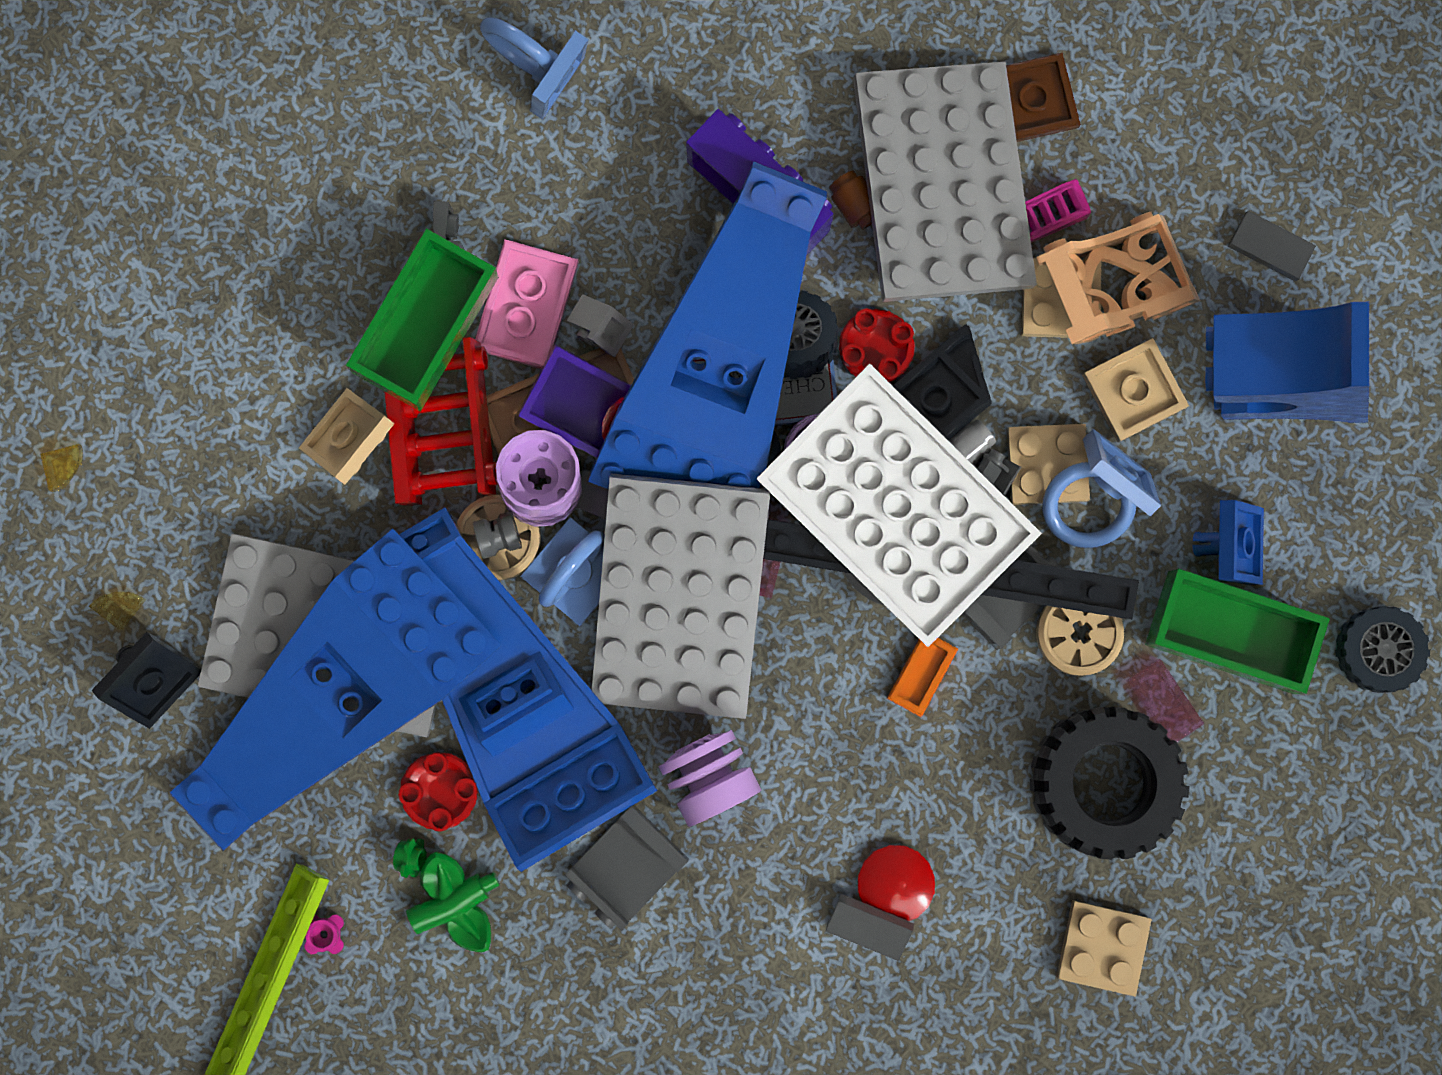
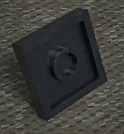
[92,632,201,729]

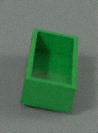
[346,228,499,412]
[1145,568,1330,694]

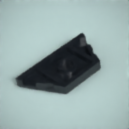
[893,324,992,441]

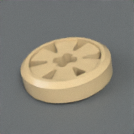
[456,495,541,581]
[1036,606,1124,676]

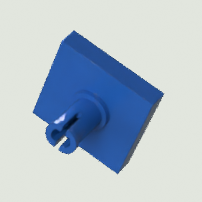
[1192,500,1264,585]

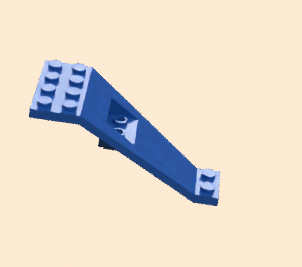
[588,161,827,489]
[399,507,658,872]
[170,529,501,851]

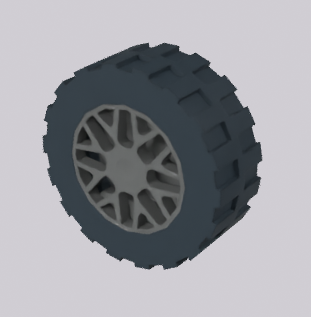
[784,290,838,379]
[1335,606,1430,693]

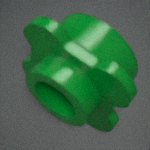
[393,838,427,878]

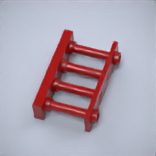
[384,337,498,506]

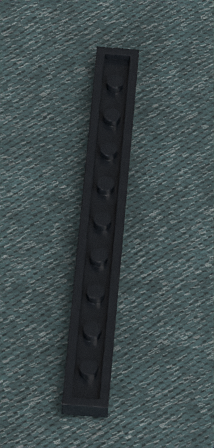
[763,519,1139,620]

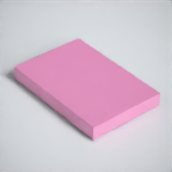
[475,239,579,369]

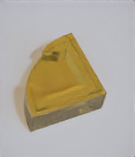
[40,444,83,492]
[89,591,146,630]

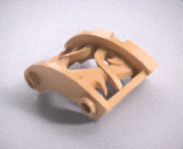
[1036,212,1200,344]

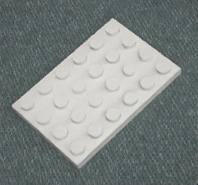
[756,364,1042,647]

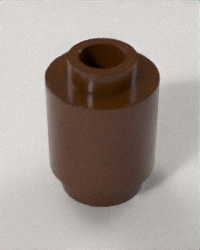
[829,170,872,230]

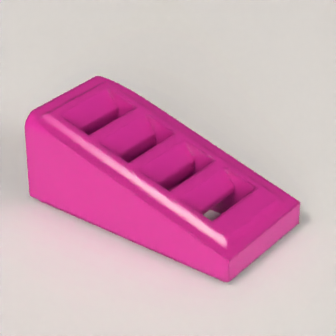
[1025,178,1091,243]

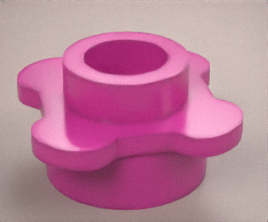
[304,914,344,954]

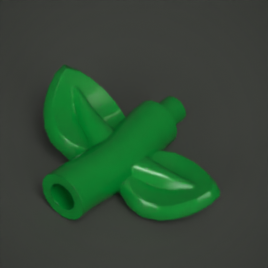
[406,852,500,953]

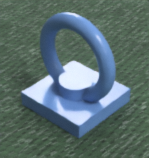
[480,17,589,120]
[1042,429,1161,548]
[520,517,605,627]

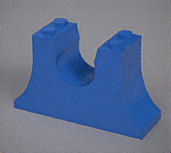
[1205,301,1369,423]

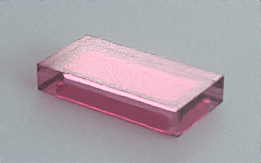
[1126,659,1204,742]

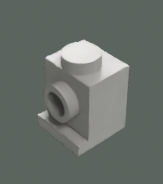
[567,294,634,358]

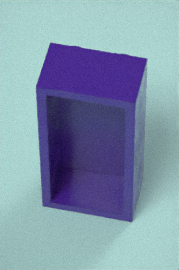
[686,109,834,256]
[518,344,631,458]

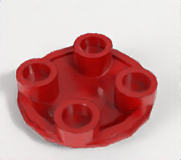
[838,308,915,382]
[398,752,478,832]
[858,845,935,921]

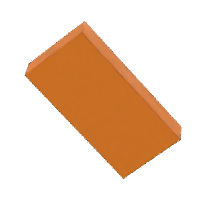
[886,638,958,717]

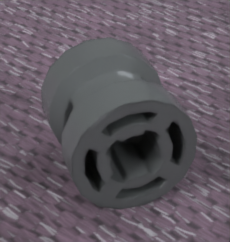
[473,511,522,559]

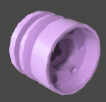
[496,430,582,527]
[658,730,762,827]

